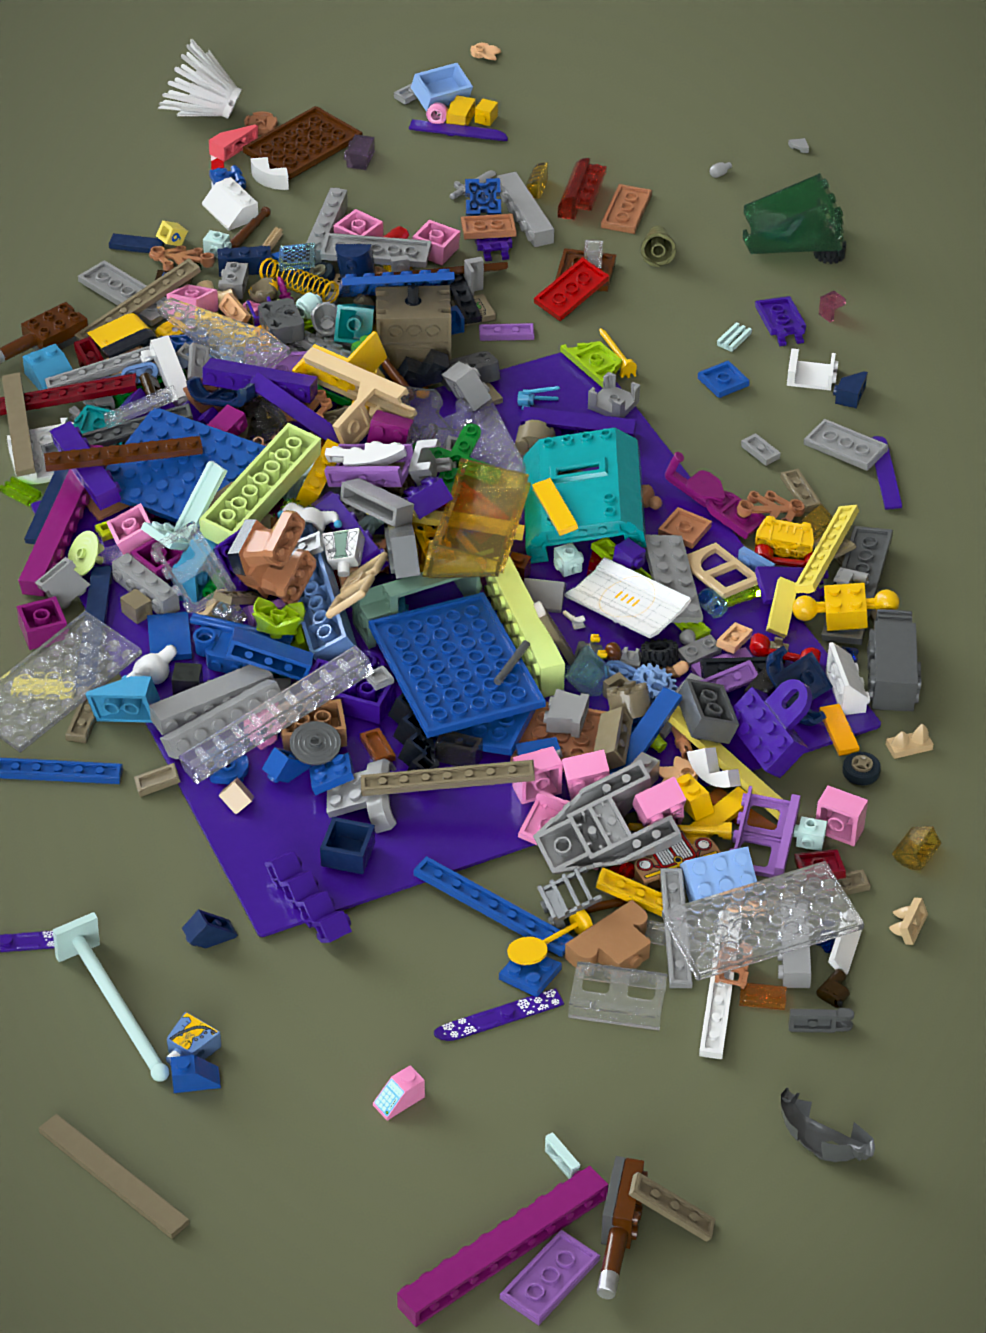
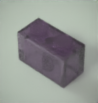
[344,134,375,170]

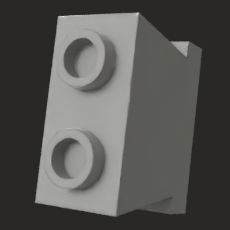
[35,557,90,609]
[543,689,589,738]

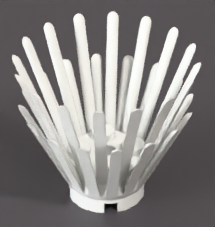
[158,39,242,119]

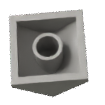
[524,578,566,613]

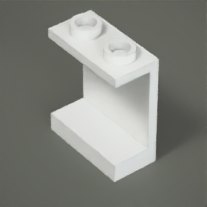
[787,349,838,390]

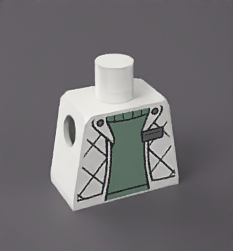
[322,528,365,577]

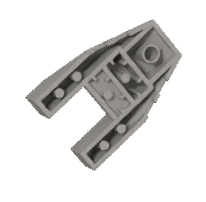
[533,760,682,875]

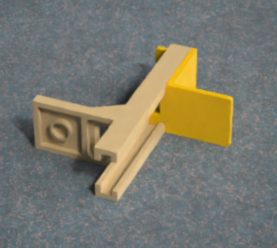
[292,331,417,444]

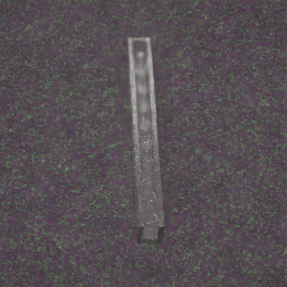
[178,645,373,784]

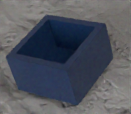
[320,817,375,874]

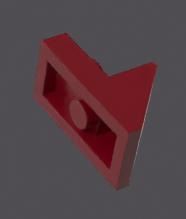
[74,336,104,367]

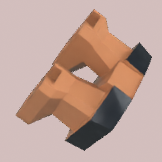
[227,510,316,604]

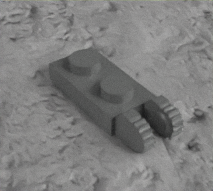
[788,1008,855,1033]

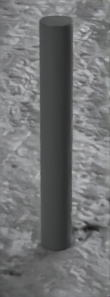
[494,640,530,685]

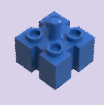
[465,178,501,216]

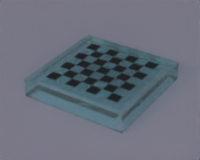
[278,243,316,271]

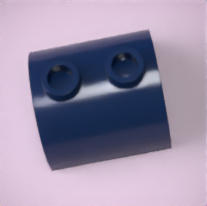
[335,244,376,279]

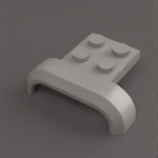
[327,758,397,833]

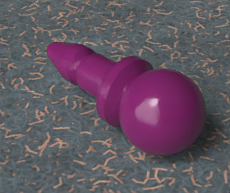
[277,276,295,302]

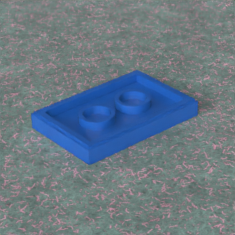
[147,612,192,661]

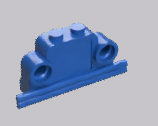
[190,613,294,674]

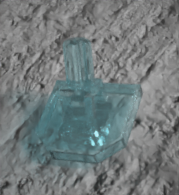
[564,645,610,697]

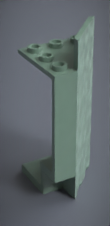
[351,550,494,649]

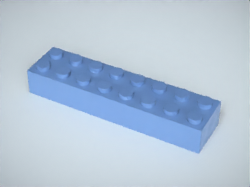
[298,523,358,663]

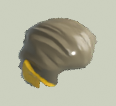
[249,277,278,304]

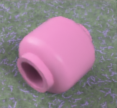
[426,102,448,124]

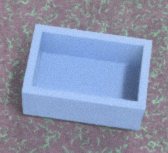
[411,63,473,112]
[679,846,759,907]

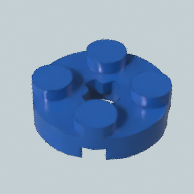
[206,747,249,784]

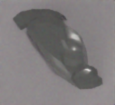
[781,1088,875,1162]

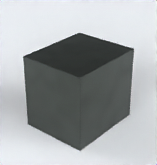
[172,662,203,695]

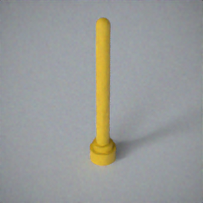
[628,822,732,840]

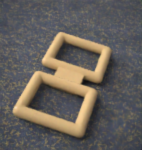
[326,552,388,619]

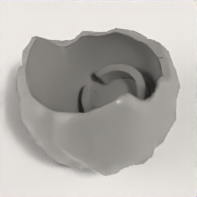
[311,302,337,336]

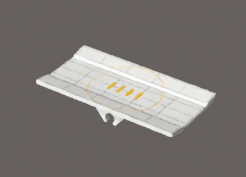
[564,557,691,638]

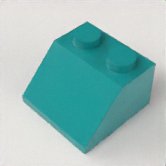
[334,304,375,343]

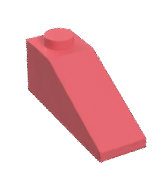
[209,125,258,162]

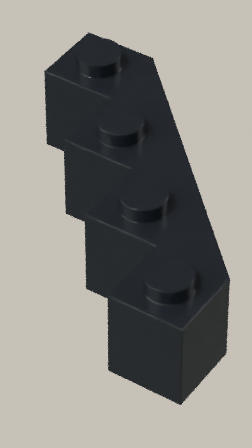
[379,349,450,390]
[388,693,440,792]

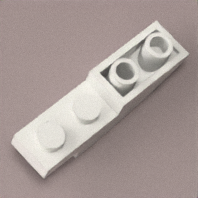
[325,441,407,466]

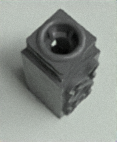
[867,609,921,712]

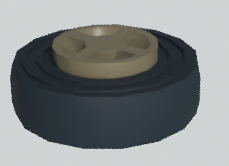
[305,262,336,289]
[842,752,881,786]

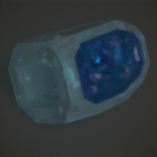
[698,588,727,618]

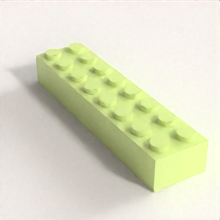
[199,423,321,544]
[484,557,565,698]

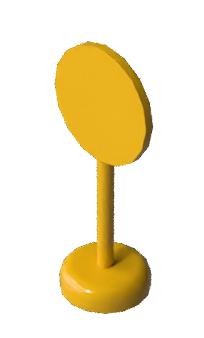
[507,910,593,965]

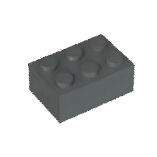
[679,678,739,744]

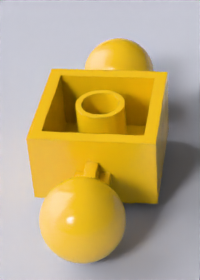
[792,583,900,631]

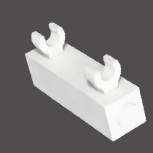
[140,335,188,406]

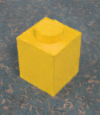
[475,98,498,126]

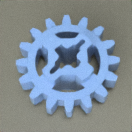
[632,663,677,703]

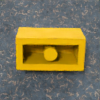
[446,95,476,126]
[676,773,714,822]

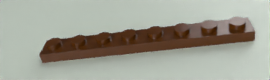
[44,436,203,472]

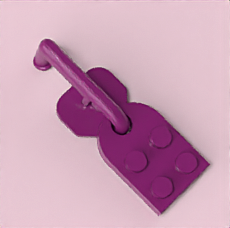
[665,452,766,539]

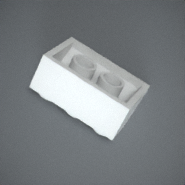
[202,177,258,231]
[826,642,870,715]

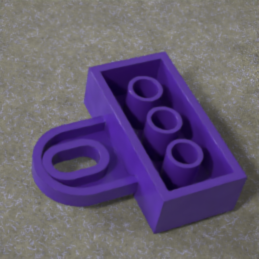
[301,650,395,724]
[732,679,812,778]

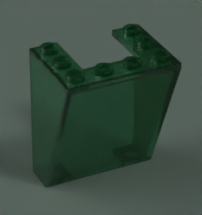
[743,173,844,254]

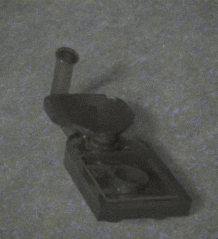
[236,394,291,432]

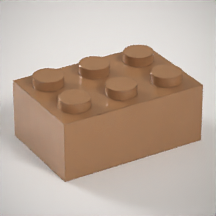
[278,699,347,751]

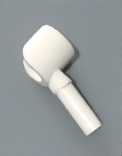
[563,610,585,630]

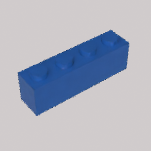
[226,627,314,682]

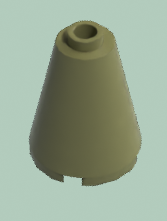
[641,226,676,267]

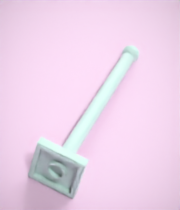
[53,912,169,1082]

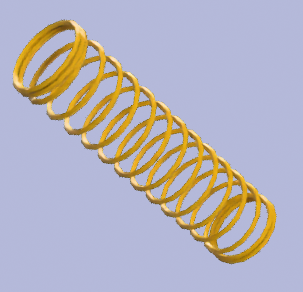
[259,258,339,303]

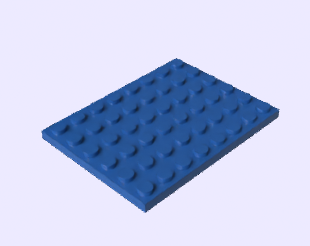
[338,269,455,298]
[105,406,266,532]
[368,592,546,738]

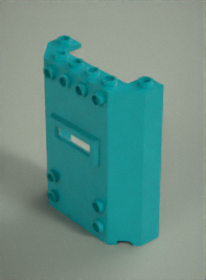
[523,428,647,564]

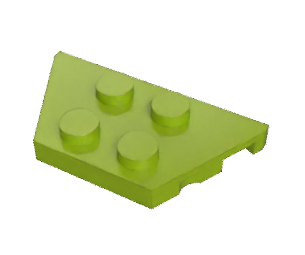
[560,341,622,388]

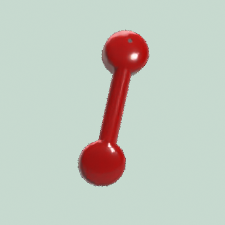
[754,544,813,568]
[749,633,821,663]

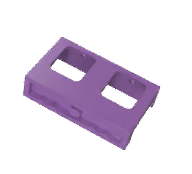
[324,444,414,487]
[730,786,800,880]

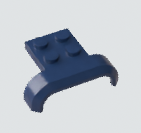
[186,376,258,408]
[766,645,833,726]

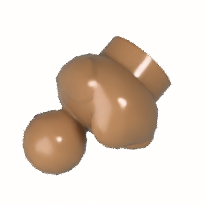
[643,484,662,510]

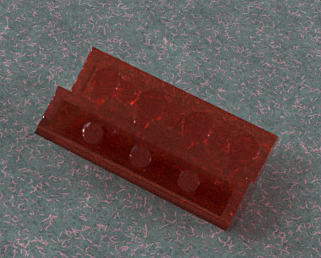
[558,158,607,220]

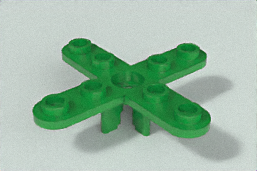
[412,423,502,494]

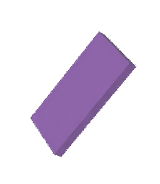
[500,1229,600,1326]

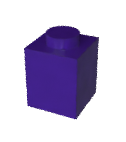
[612,538,646,571]

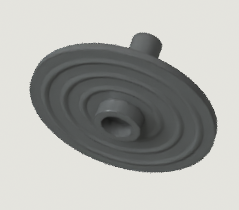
[290,721,341,765]

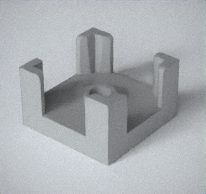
[588,372,640,418]
[408,439,453,486]

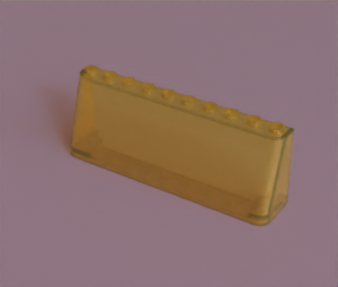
[422,458,531,579]

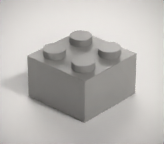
[441,361,492,411]

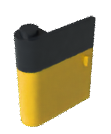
[87,313,159,358]

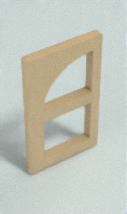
[687,543,758,599]

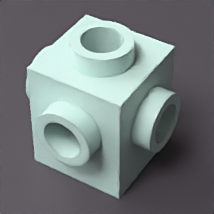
[203,230,232,258]
[554,543,584,577]
[793,816,827,851]

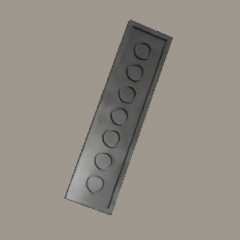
[822,526,893,645]

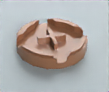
[244,111,278,135]

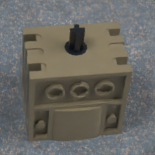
[376,283,451,369]

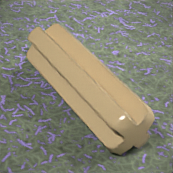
[262,227,283,250]

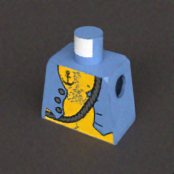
[166,1012,221,1066]

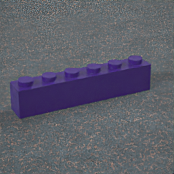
[202,358,318,403]
[520,406,636,438]
[50,421,121,511]

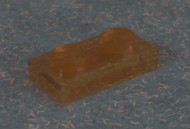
[739,983,787,1010]

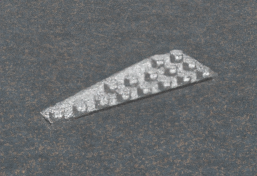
[156,297,291,368]
[469,399,526,501]

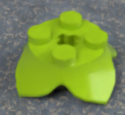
[252,597,305,639]

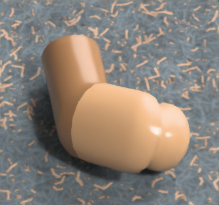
[659,661,689,678]

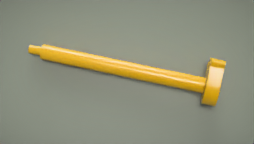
[599,328,637,378]

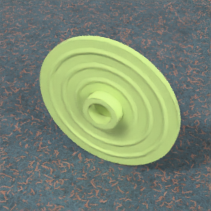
[68,531,105,577]

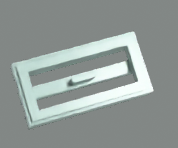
[717,322,752,352]
[545,1132,580,1179]

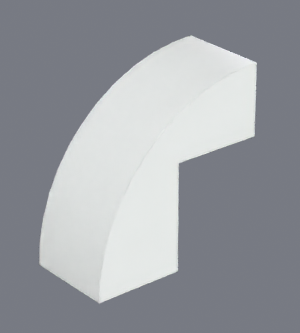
[251,157,289,190]
[687,747,741,788]

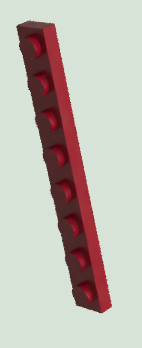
[0,373,138,416]

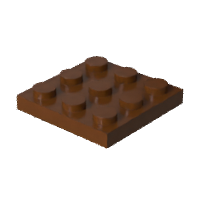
[555,248,616,292]

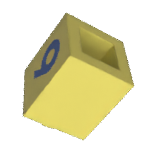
[156,221,188,246]

